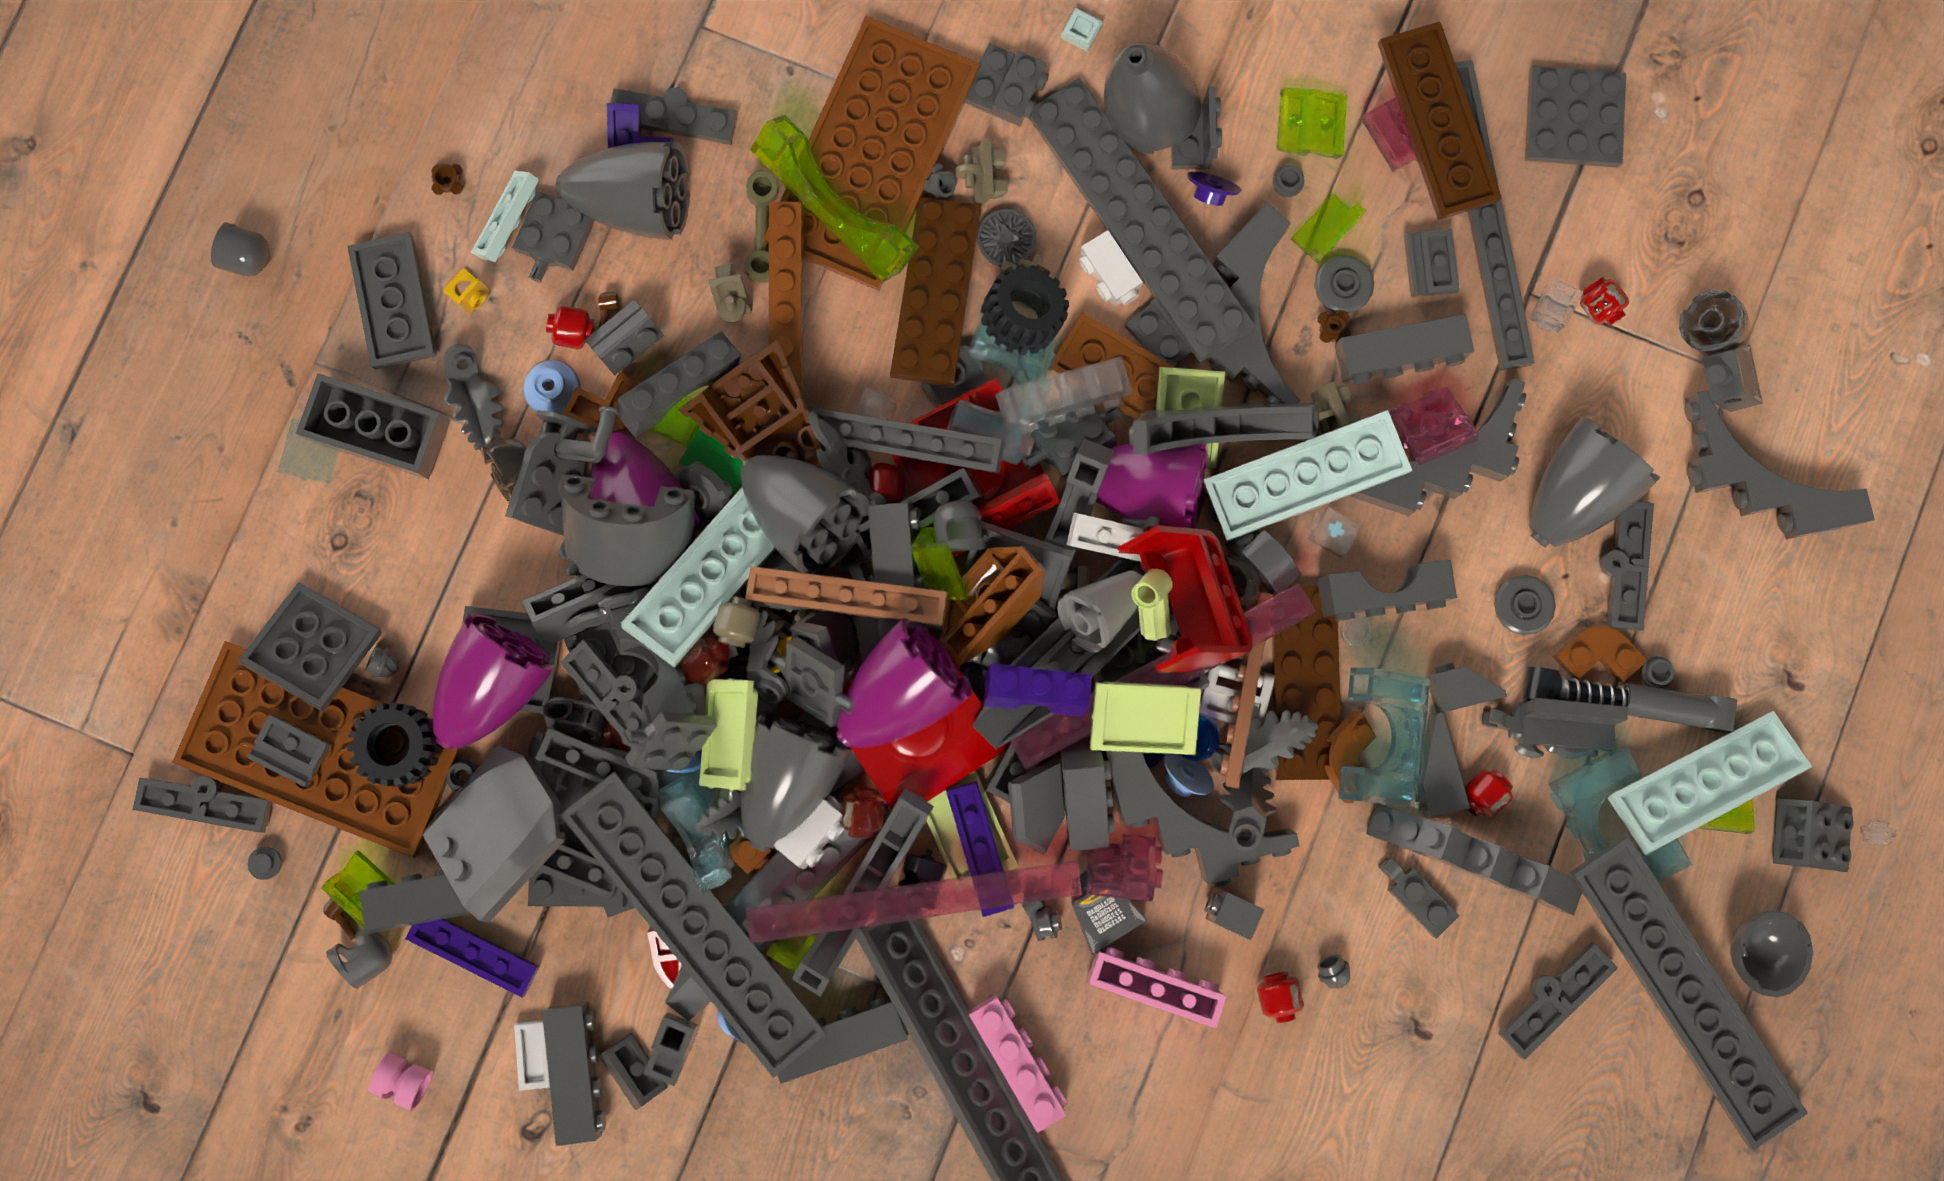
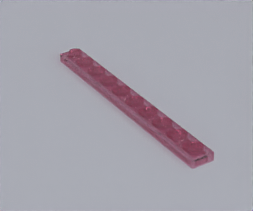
[1010,583,1316,769]
[746,861,1082,944]

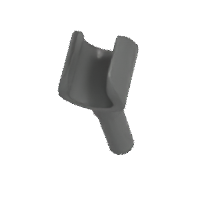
[1123,516,1161,533]
[1022,892,1045,941]

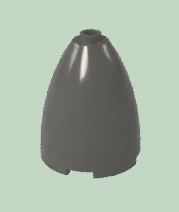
[1104,42,1201,154]
[556,142,690,240]
[1529,416,1660,548]
[740,455,870,574]
[740,711,852,852]

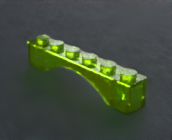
[750,114,919,282]

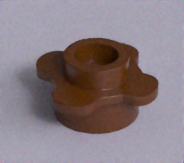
[431,164,463,195]
[1317,310,1351,343]

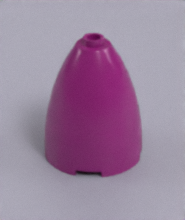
[591,431,699,533]
[1096,444,1208,529]
[433,613,555,750]
[837,618,972,748]

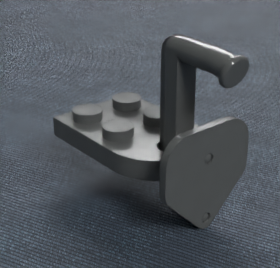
[505,406,619,536]

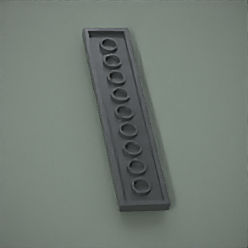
[1030,78,1255,363]
[561,772,826,1078]
[1569,836,1808,1150]
[856,902,1064,1181]

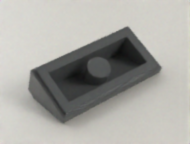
[599,1033,668,1110]

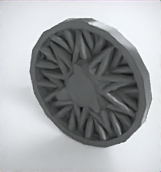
[977,209,1036,267]
[1314,255,1374,313]
[1494,575,1556,635]

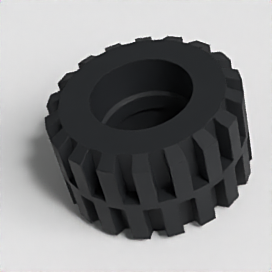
[981,264,1069,355]
[347,703,442,787]

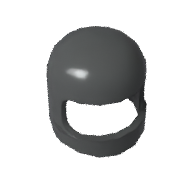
[211,222,269,277]
[934,501,986,552]
[980,631,1034,667]
[326,929,393,989]

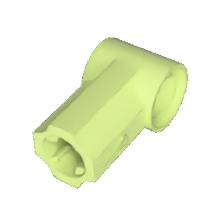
[1131,569,1172,640]

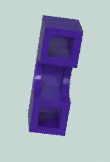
[983,663,1092,717]

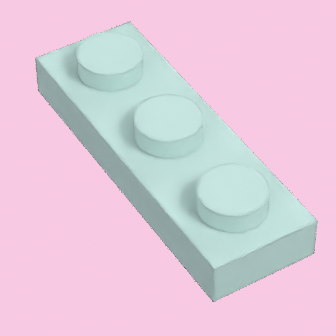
[471,170,539,262]

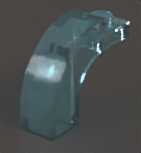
[658,774,735,894]

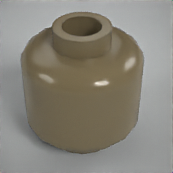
[713,597,761,648]

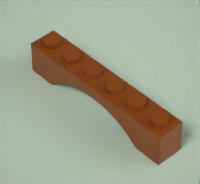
[768,202,805,399]

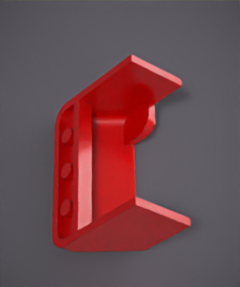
[1117,525,1253,672]

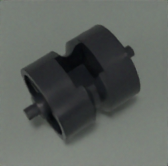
[894,849,948,915]

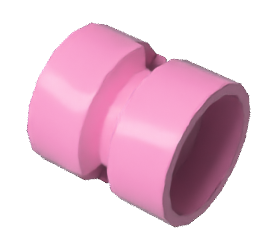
[368,1052,433,1112]

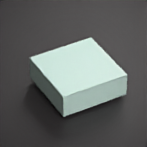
[1061,8,1103,52]

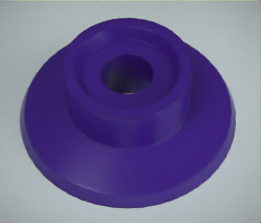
[1187,172,1242,206]

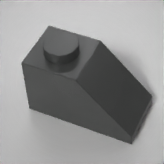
[1426,663,1507,713]

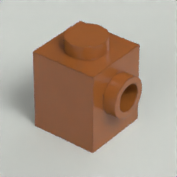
[724,834,775,874]

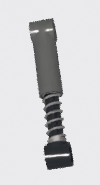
[1522,667,1738,733]

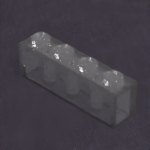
[996,357,1133,434]

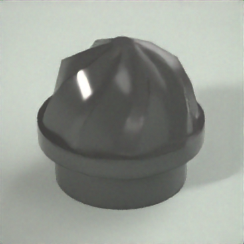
[365,647,399,678]
[1317,955,1351,989]

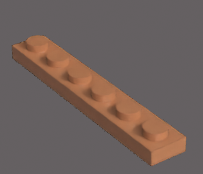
[745,566,948,627]
[1220,592,1273,789]

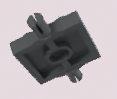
[513,191,594,283]
[1022,399,1121,476]
[768,637,854,727]
[622,711,717,771]

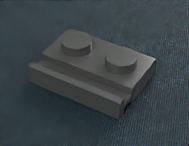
[1404,229,1460,297]
[247,714,331,787]

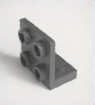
[1171,87,1222,170]
[791,610,859,686]
[1773,798,1854,872]

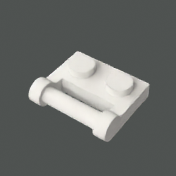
[1199,662,1275,724]

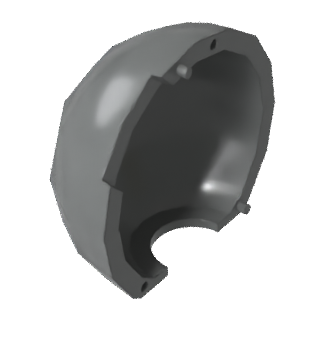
[1730,911,1813,998]

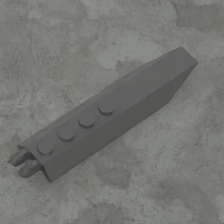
[972,557,1145,749]
[665,789,888,1021]

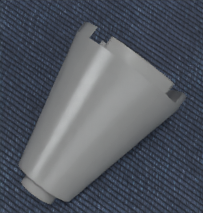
[1058,571,1143,653]

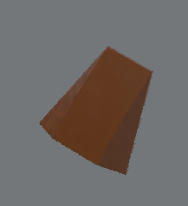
[678,340,825,469]

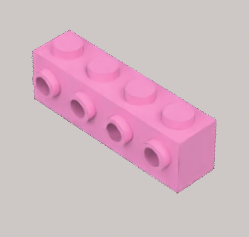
[1087,946,1227,1028]
[969,994,1068,1133]

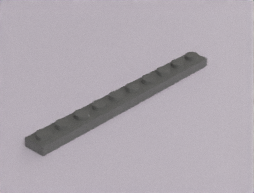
[1455,60,1535,371]

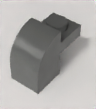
[1225,530,1302,596]
[644,1012,699,1086]

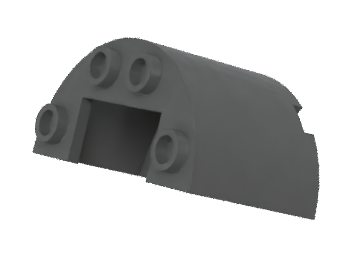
[560,474,695,586]

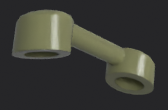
[745,170,778,283]

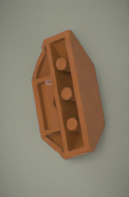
[939,546,1045,665]

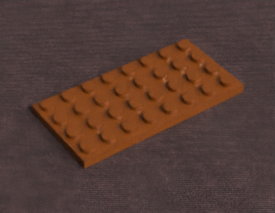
[763,16,980,291]
[172,641,462,858]

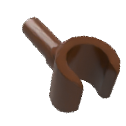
[598,292,619,329]
[323,895,356,941]

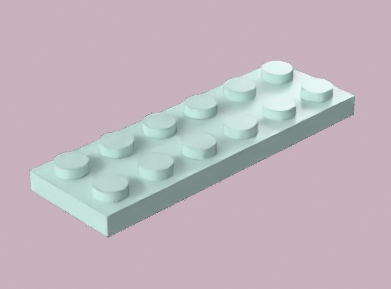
[1203,410,1412,541]
[621,488,776,667]
[1608,711,1812,855]

